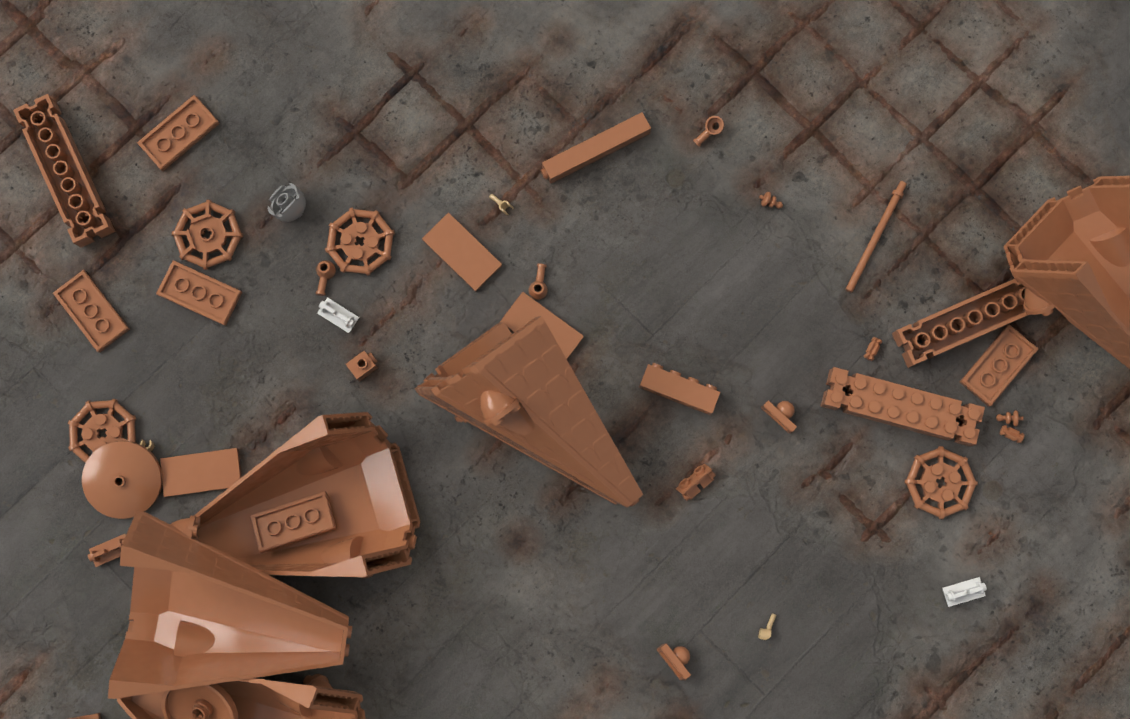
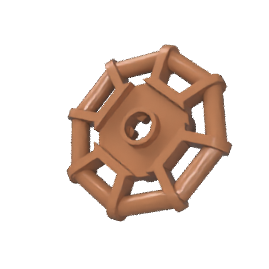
[172,200,243,270]
[325,207,395,276]
[68,399,137,463]
[905,446,978,519]

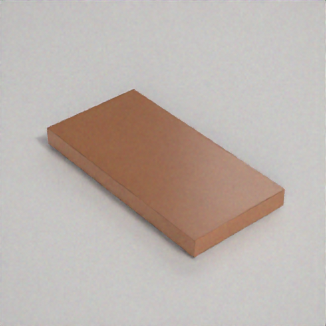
[137,95,220,171]
[422,212,502,292]
[156,260,242,326]
[53,270,130,353]
[500,292,584,359]
[959,324,1038,407]
[160,448,242,497]
[250,491,336,553]

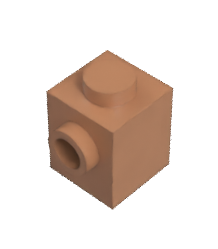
[346,351,378,382]

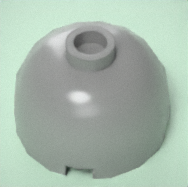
[267,183,306,222]

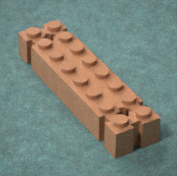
[13,94,115,248]
[892,279,1028,368]
[821,367,985,446]

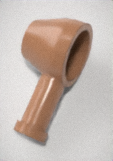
[693,116,724,147]
[316,260,336,296]
[529,264,548,300]

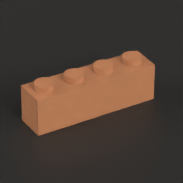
[639,363,720,415]

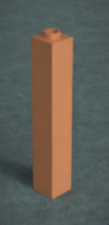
[540,112,651,183]

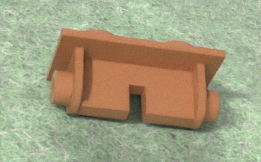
[676,464,716,501]
[88,534,126,567]

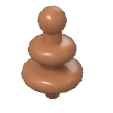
[759,192,783,209]
[996,410,1023,426]

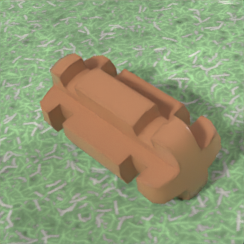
[864,337,882,361]
[999,425,1025,443]

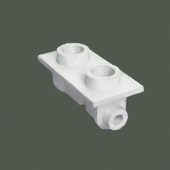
[317,297,359,333]
[942,577,987,607]

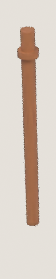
[845,181,907,293]

